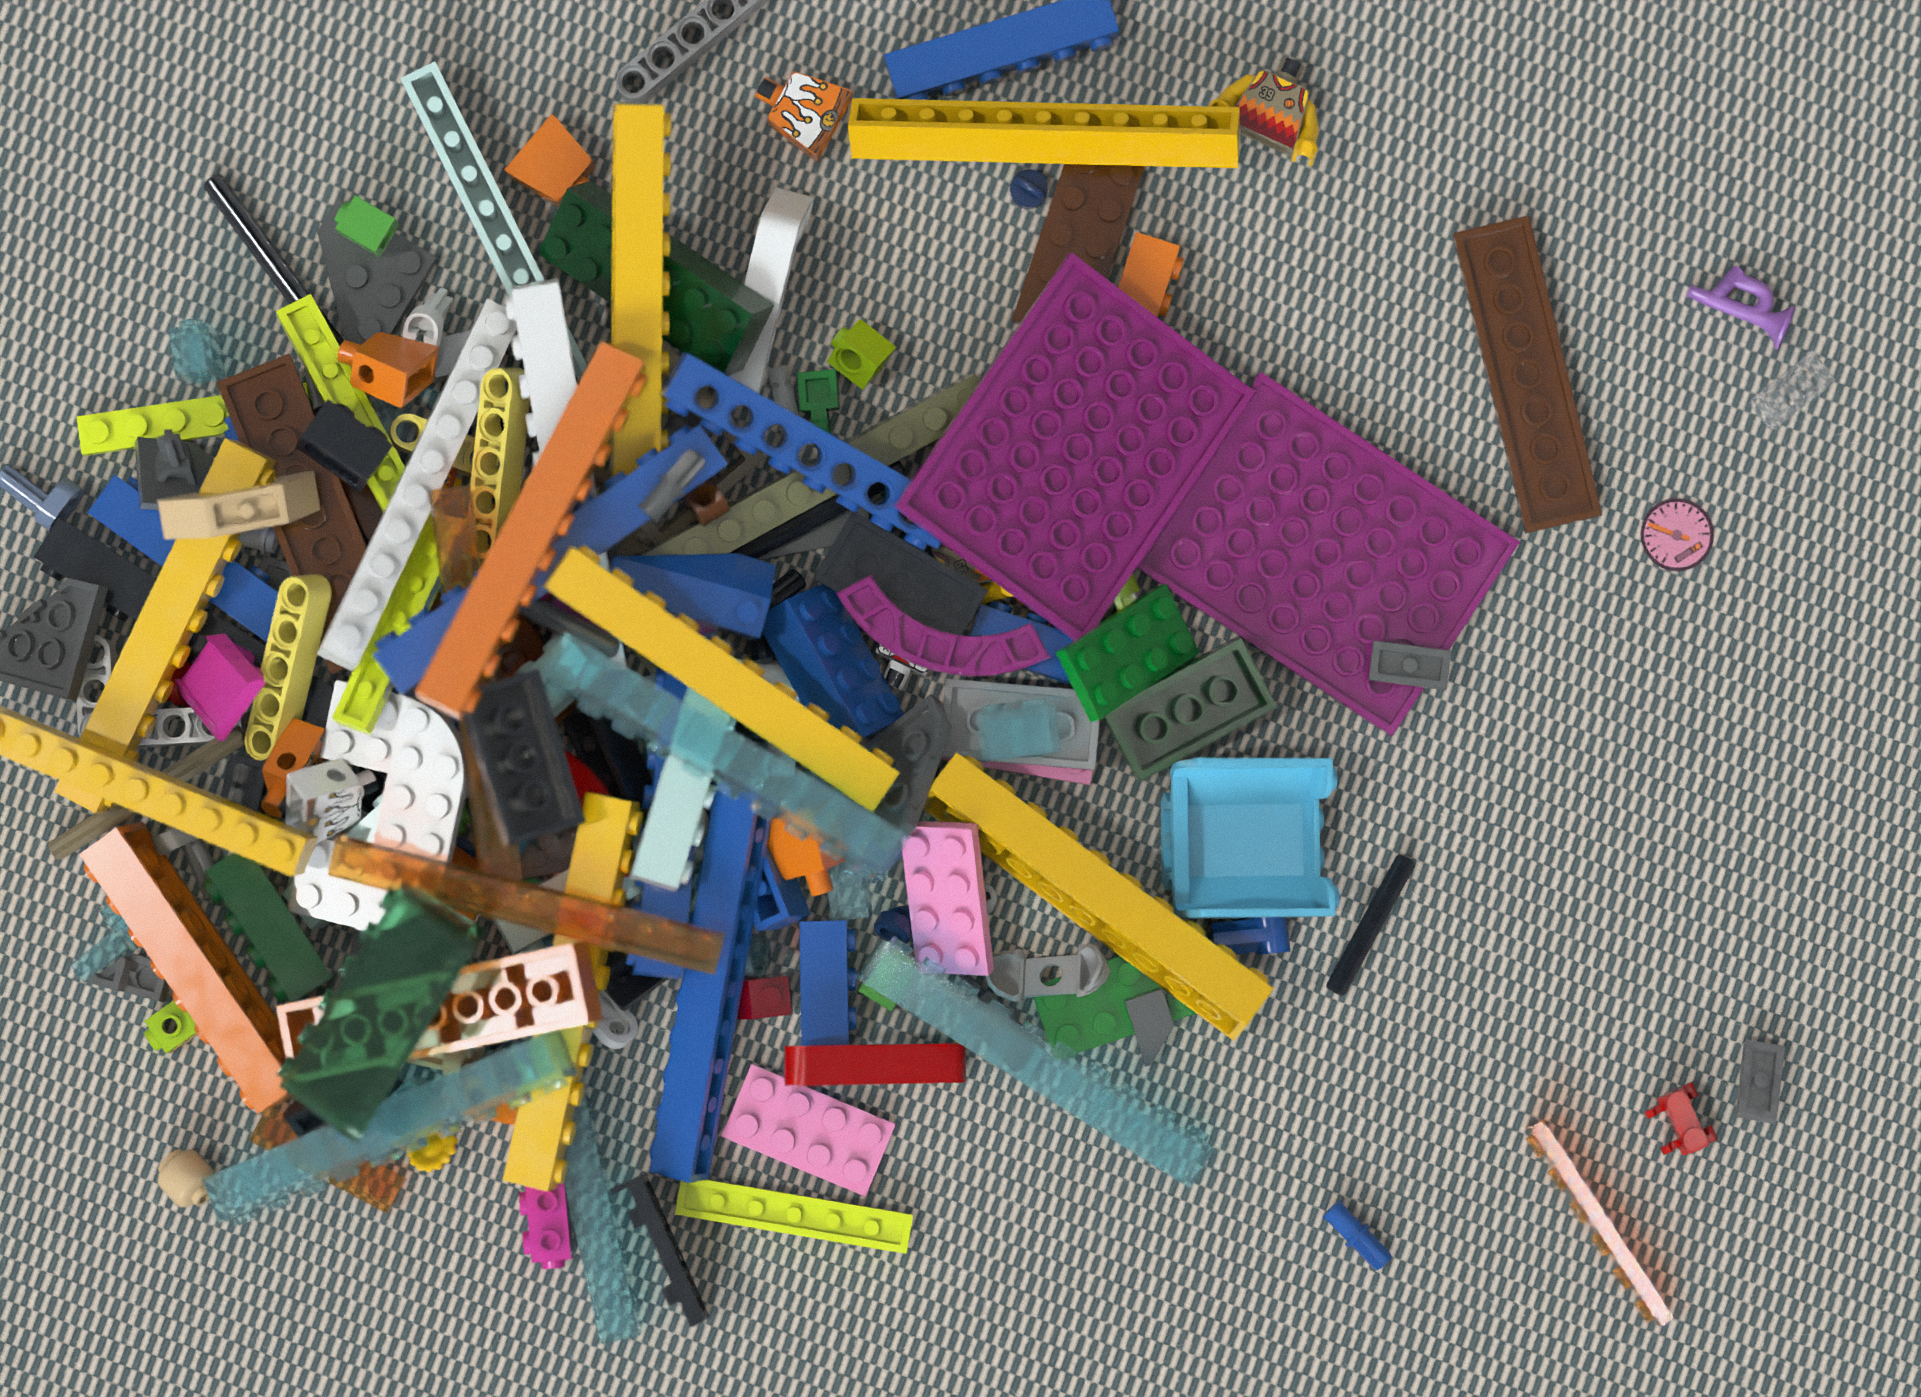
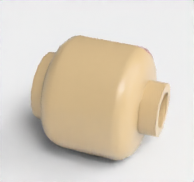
[157,1149,216,1208]

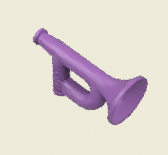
[1686,265,1796,350]

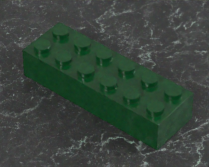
[538,180,774,376]

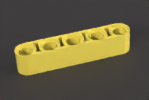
[464,367,530,559]
[244,574,331,760]

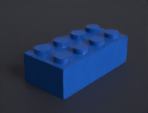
[762,584,904,742]

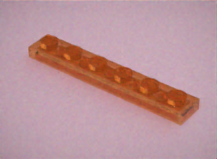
[1526,1118,1674,1327]

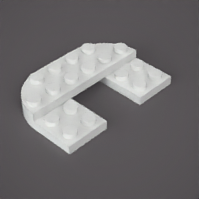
[288,680,473,931]

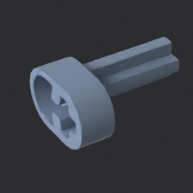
[0,464,84,532]

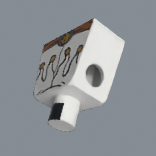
[286,759,378,844]

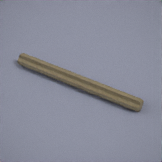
[48,726,245,860]

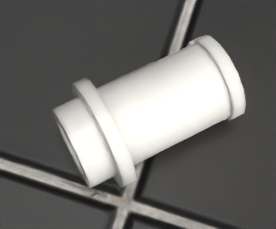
[238,526,279,555]

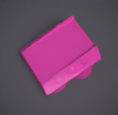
[175,633,265,741]

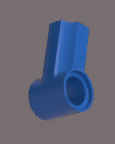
[1211,917,1290,955]

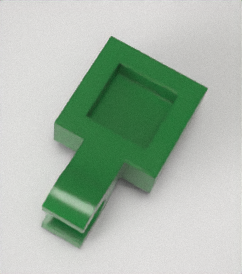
[797,369,840,435]

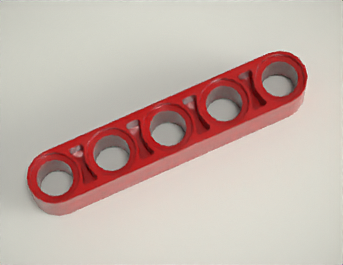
[784,1043,966,1086]

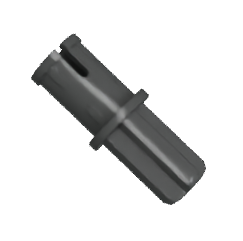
[638,449,706,522]

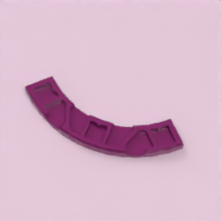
[836,575,1050,676]

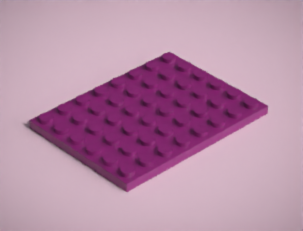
[893,252,1255,640]
[1136,372,1520,737]

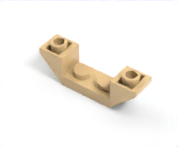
[157,470,321,539]

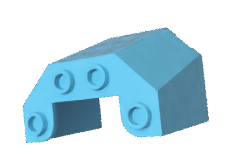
[1160,758,1340,919]

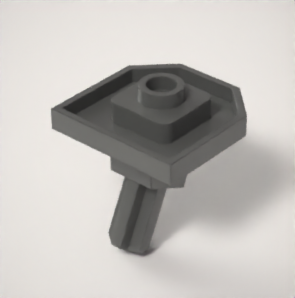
[134,429,214,510]

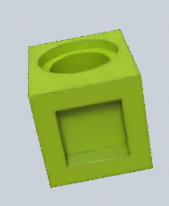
[826,319,896,390]

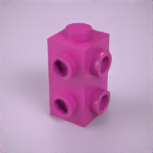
[519,1179,574,1269]

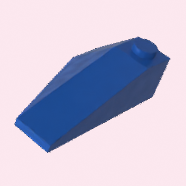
[609,554,775,641]

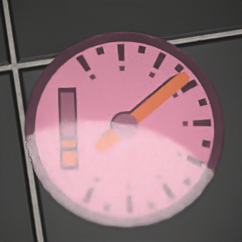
[1641,498,1714,571]

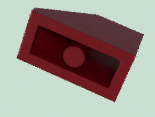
[737,972,793,1020]

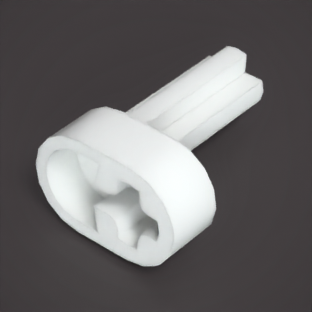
[402,288,453,347]

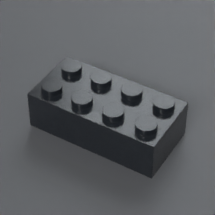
[463,669,586,847]

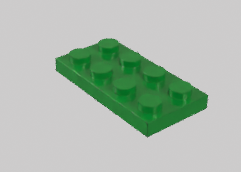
[1056,584,1200,723]
[1033,957,1196,1061]

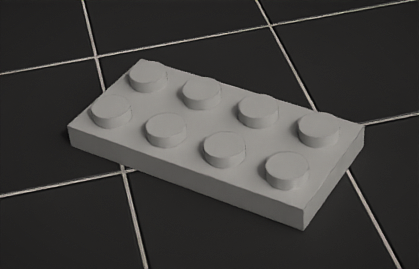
[941,679,1099,771]

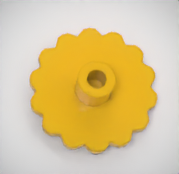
[407,1121,458,1173]

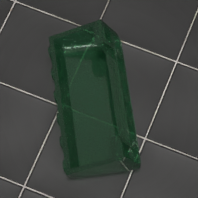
[276,880,486,1144]

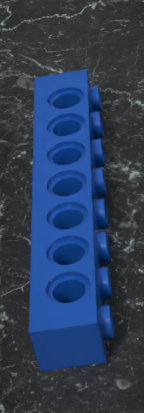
[660,353,941,551]

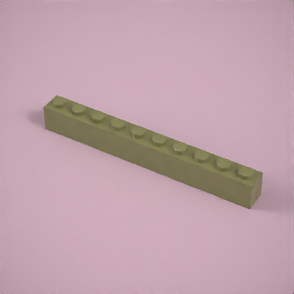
[634,374,979,556]

